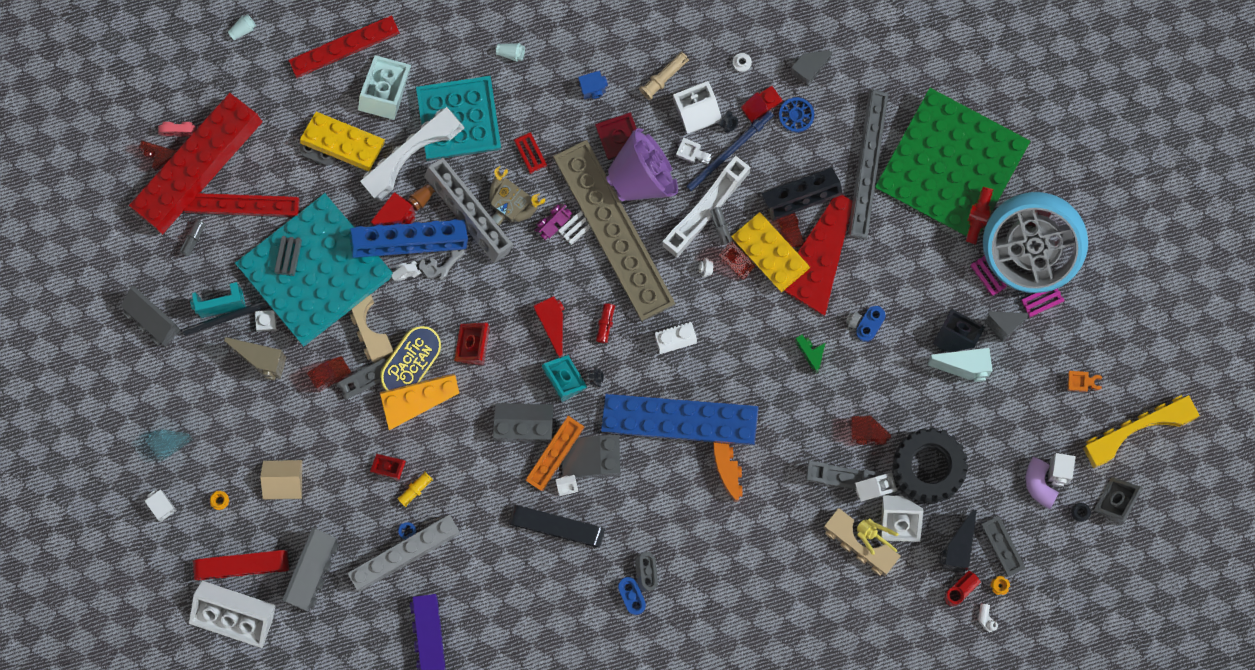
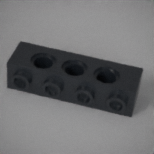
[761,167,843,221]

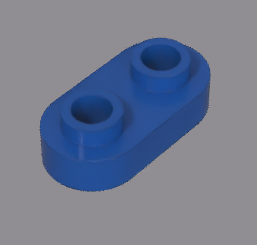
[856,306,885,342]
[618,577,646,615]

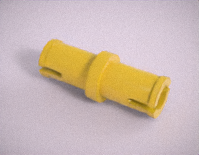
[397,471,433,507]

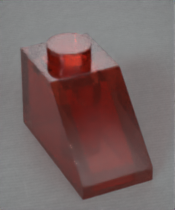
[307,356,352,393]

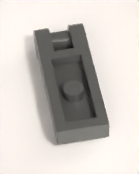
[336,358,386,400]

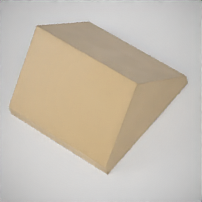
[260,460,302,500]

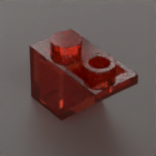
[850,416,891,445]

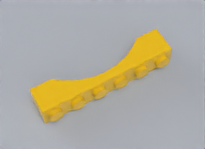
[1083,395,1200,469]

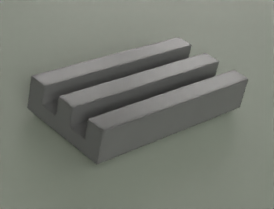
[274,236,302,276]

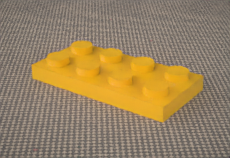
[300,112,385,171]
[731,212,810,293]

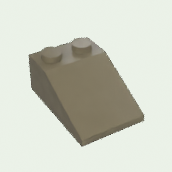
[224,337,286,381]

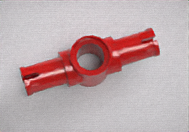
[966,187,993,244]

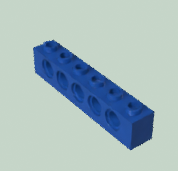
[350,219,468,258]

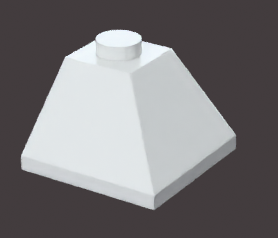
[881,495,923,542]

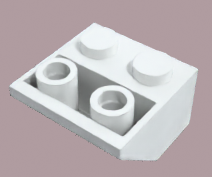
[673,81,722,135]

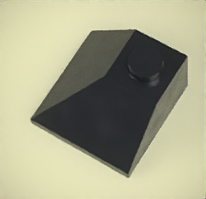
[932,309,985,353]

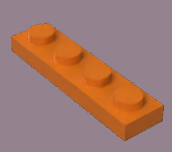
[526,416,585,491]

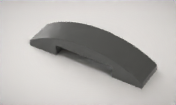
[806,461,883,490]

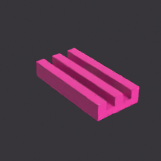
[970,255,1008,297]
[1021,289,1065,318]

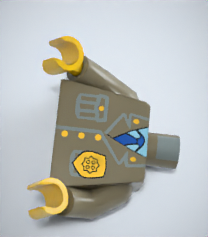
[489,166,545,226]

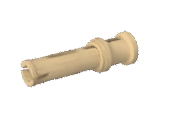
[639,52,689,100]

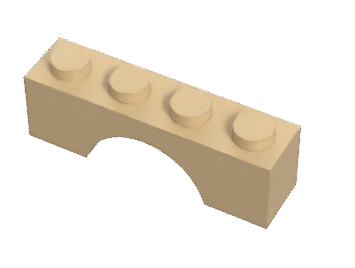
[350,294,394,363]
[823,508,901,576]

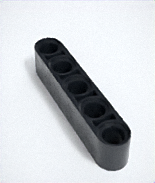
[509,505,605,548]

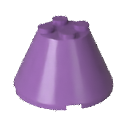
[606,128,678,202]

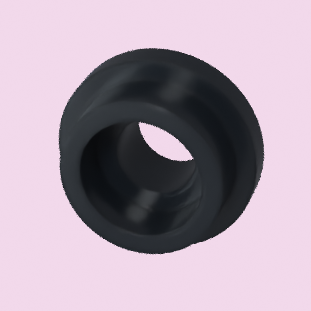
[1071,503,1091,522]

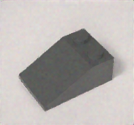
[562,435,621,478]

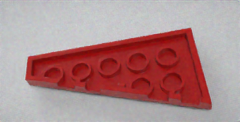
[783,195,853,317]

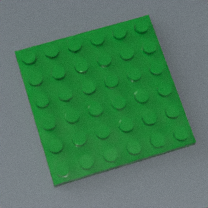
[875,88,1031,237]

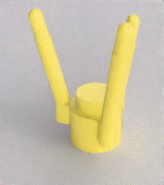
[857,519,899,555]

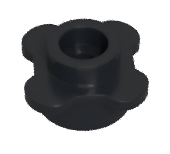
[719,111,738,133]
[589,367,604,387]

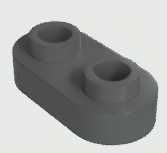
[300,144,336,166]
[635,552,658,592]

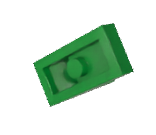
[795,335,826,374]

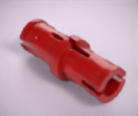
[596,303,616,344]

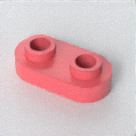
[158,122,196,137]

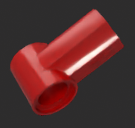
[944,570,981,607]

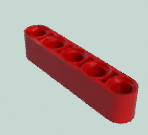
[193,550,289,580]

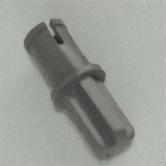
[710,207,732,245]
[180,219,206,257]

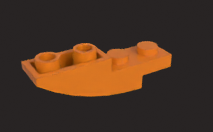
[713,442,743,502]

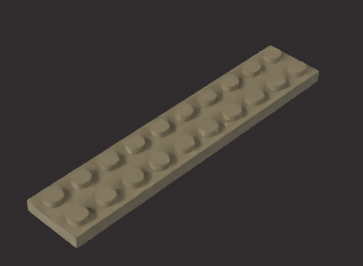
[553,140,676,322]

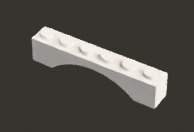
[360,107,465,201]
[663,156,751,258]

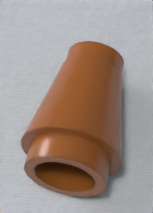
[407,184,435,211]

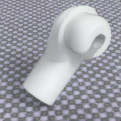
[978,604,998,632]

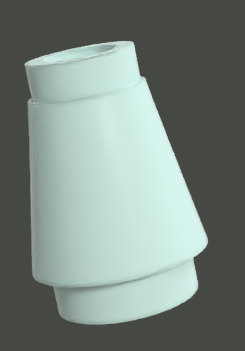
[228,14,256,40]
[496,43,525,62]

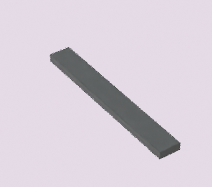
[848,89,888,240]

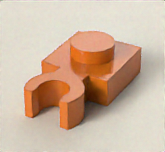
[1067,371,1102,392]

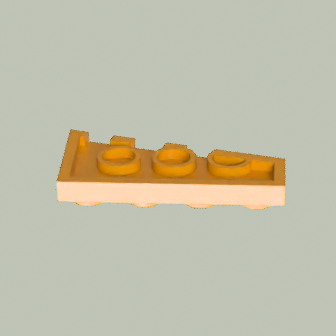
[380,374,459,430]

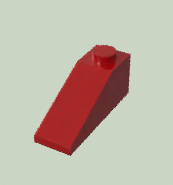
[534,296,565,358]

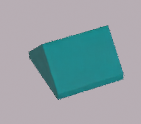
[542,355,587,402]

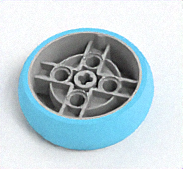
[983,192,1088,293]

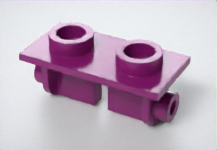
[534,204,572,240]

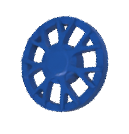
[779,97,814,133]

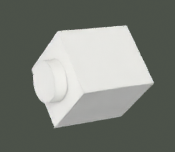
[145,489,177,522]

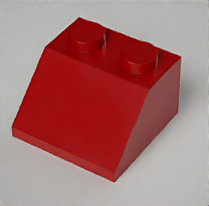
[371,192,416,226]

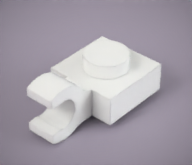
[676,138,711,165]
[392,261,422,281]

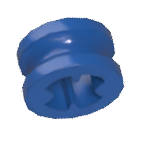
[398,522,416,540]

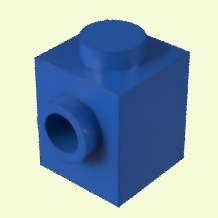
[578,71,608,100]

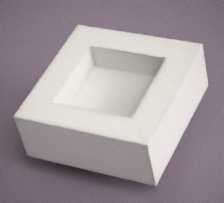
[255,310,276,332]
[556,475,578,496]

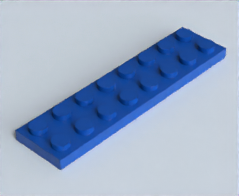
[601,394,759,446]

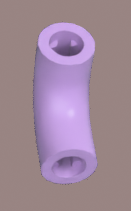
[1025,457,1059,509]

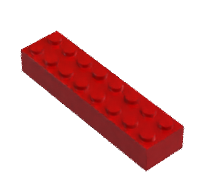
[129,93,263,235]

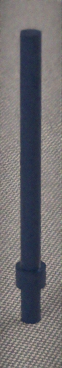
[686,111,774,191]

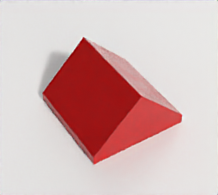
[454,322,490,366]

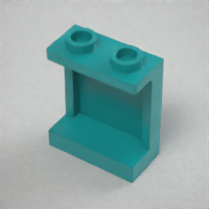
[190,282,246,318]

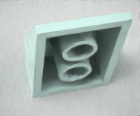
[358,55,411,120]
[928,348,993,382]

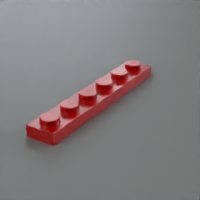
[289,15,400,78]
[184,193,300,217]

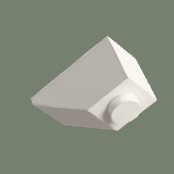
[855,472,897,502]

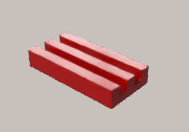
[514,132,547,174]

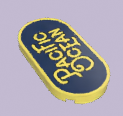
[380,326,441,391]

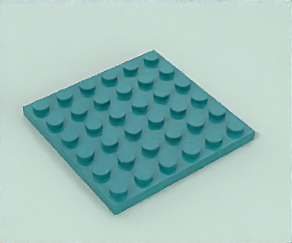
[235,193,393,347]

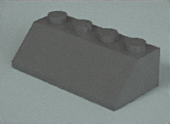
[282,527,340,612]

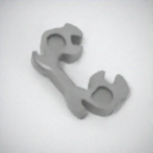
[419,234,465,281]

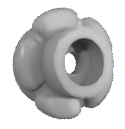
[846,311,862,329]

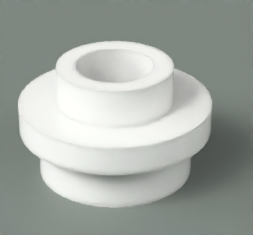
[733,53,752,72]
[699,258,713,277]

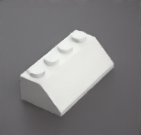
[189,581,276,648]

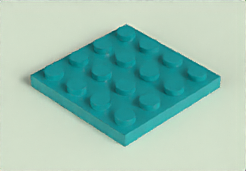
[416,76,502,161]

